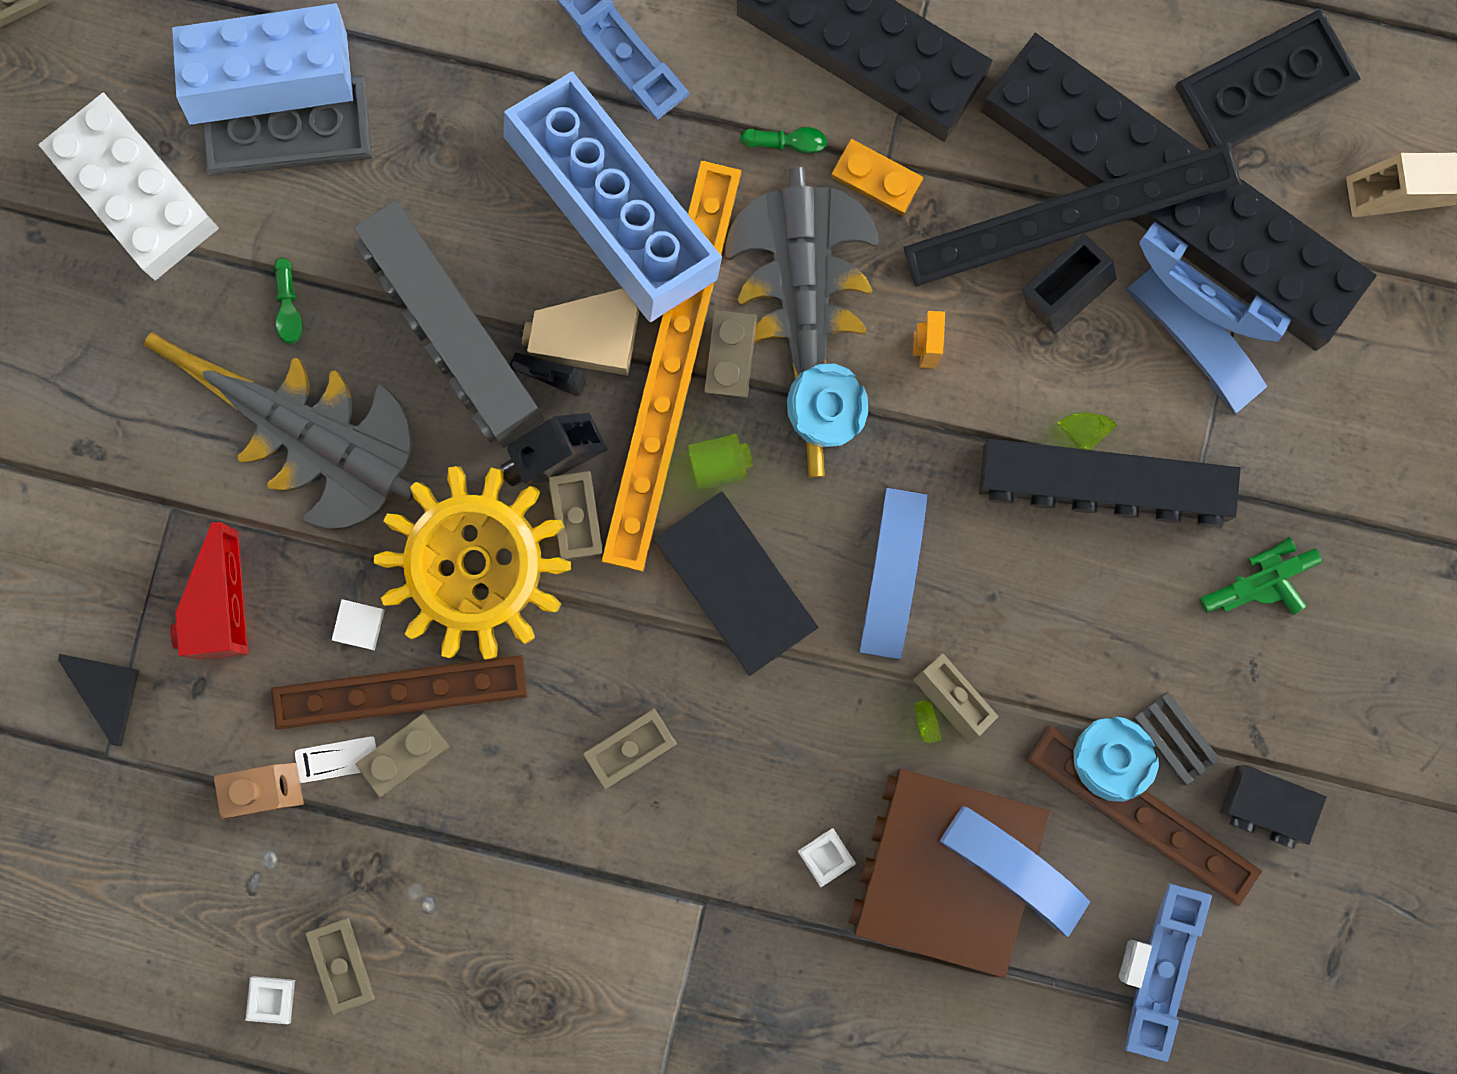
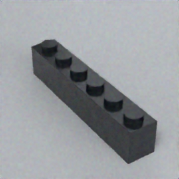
[979,438,1241,528]

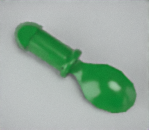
[740,127,827,154]
[273,257,303,344]

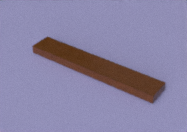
[271,655,528,730]
[1025,725,1262,906]

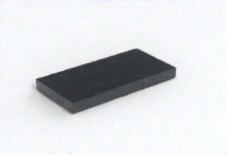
[1175,8,1361,148]
[654,491,819,676]

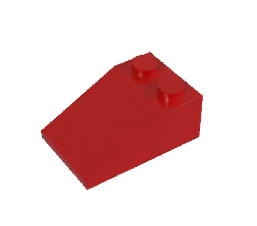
[170,522,249,660]

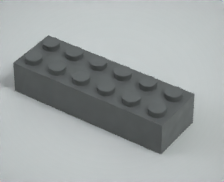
[353,199,545,448]

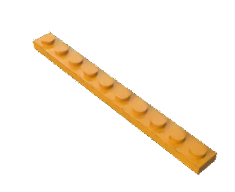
[602,161,741,572]

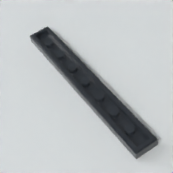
[903,142,1241,287]

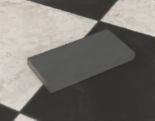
[202,75,373,176]

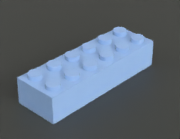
[503,71,722,322]

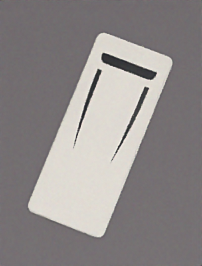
[295,736,376,783]

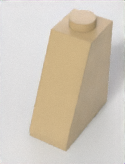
[1346,153,1457,217]
[522,288,640,376]

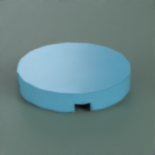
[787,363,869,447]
[1073,717,1159,802]

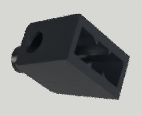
[501,413,608,486]

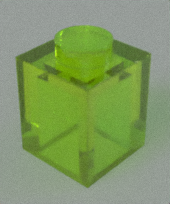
[688,433,753,491]

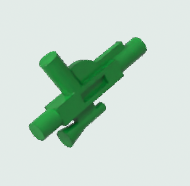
[1200,536,1322,615]

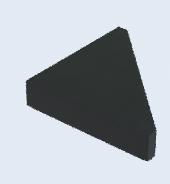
[509,352,586,396]
[58,654,139,746]

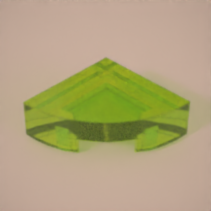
[1057,412,1118,450]
[913,700,942,744]

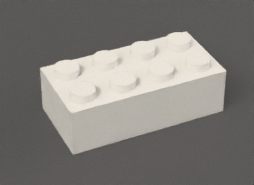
[38,92,219,281]

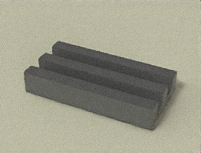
[1133,692,1220,785]

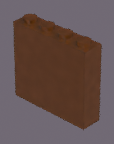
[848,768,1050,978]

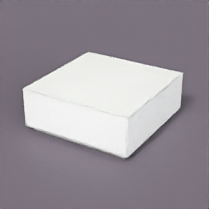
[332,599,385,651]
[798,828,856,887]
[1118,939,1152,988]
[245,976,295,1024]

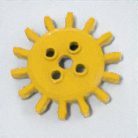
[374,466,571,660]

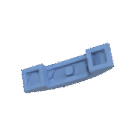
[557,0,690,120]
[1139,221,1291,342]
[1126,267,1267,415]
[859,488,927,660]
[939,806,1090,938]
[1125,883,1212,1062]

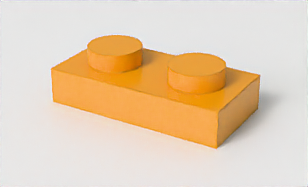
[831,139,924,216]
[912,311,945,369]

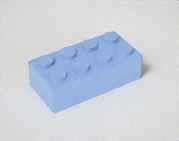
[172,3,353,125]

